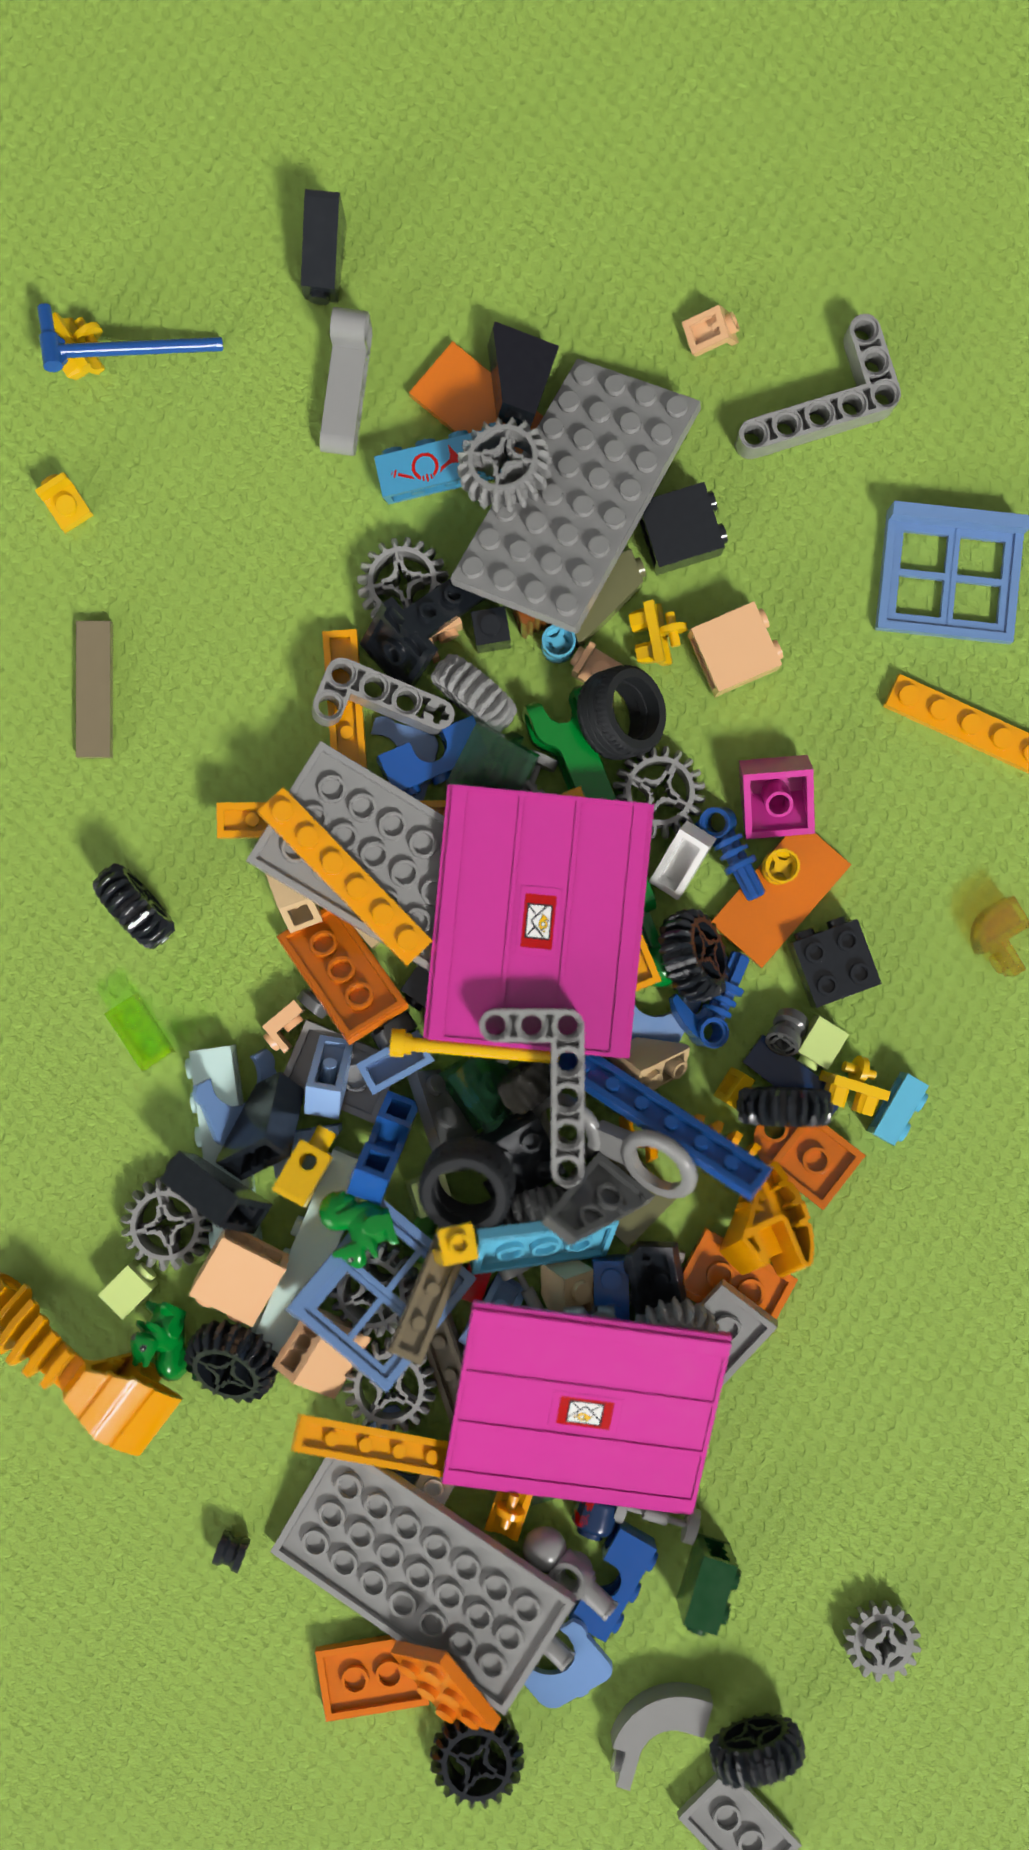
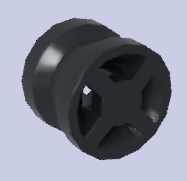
[211,1529,251,1574]

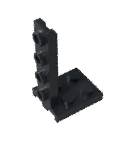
[360,579,486,686]

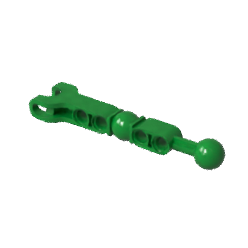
[522,685,672,988]

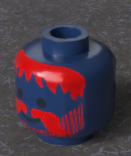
[572,1501,617,1541]

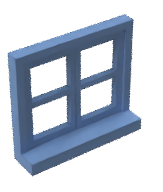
[875,501,1029,645]
[285,1199,477,1393]

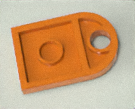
[754,1125,866,1210]

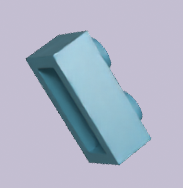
[866,1072,929,1146]

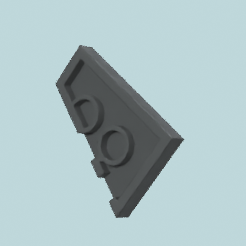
[407,1069,478,1174]
[542,1152,655,1246]

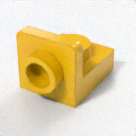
[35,472,94,534]
[433,1223,479,1266]

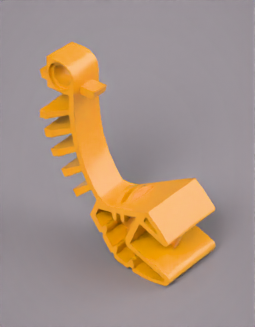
[619,1111,814,1277]
[0,1272,183,1456]

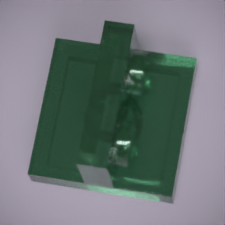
[446,721,540,791]
[438,1056,527,1135]

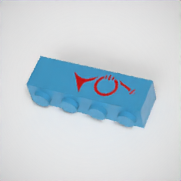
[374,422,515,505]

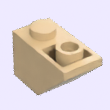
[265,873,323,933]
[610,1037,690,1091]
[541,1260,594,1312]

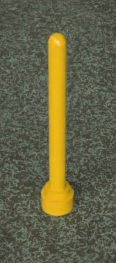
[389,1028,560,1064]

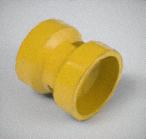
[761,849,800,885]

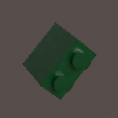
[676,1533,741,1636]

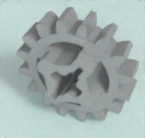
[843,1600,921,1682]

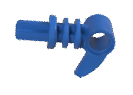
[694,806,765,901]
[669,951,749,1048]

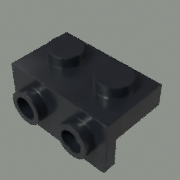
[624,1241,687,1316]

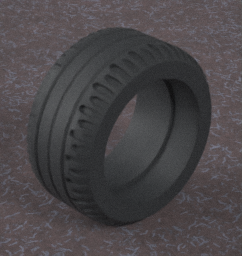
[577,665,666,760]
[418,1136,515,1234]

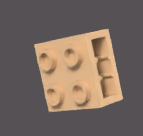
[687,601,783,697]
[189,1229,289,1327]
[272,1307,372,1399]

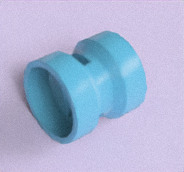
[541,625,576,664]

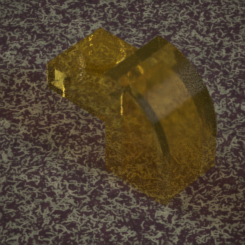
[970,896,1029,977]

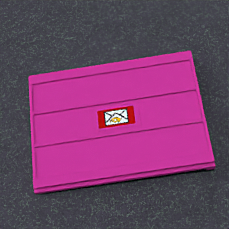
[423,784,654,1058]
[442,1300,732,1515]

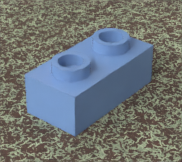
[356,1030,435,1095]

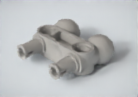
[523,1526,619,1672]

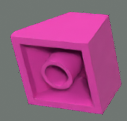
[739,755,815,839]

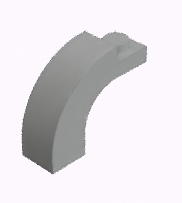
[610,1682,713,1791]

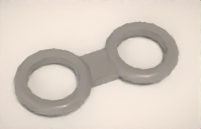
[531,1092,698,1199]

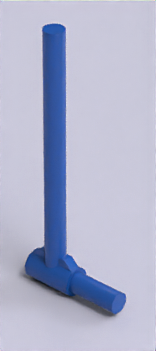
[37,303,223,372]

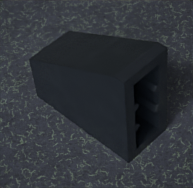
[301,189,347,305]
[487,321,559,428]
[216,1072,305,1181]
[160,1150,273,1234]

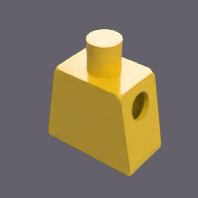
[271,1125,336,1208]

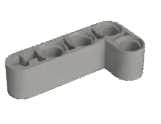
[320,307,372,456]
[311,657,455,735]

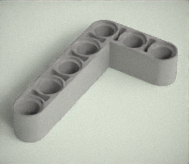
[735,314,901,459]
[479,1008,584,1188]

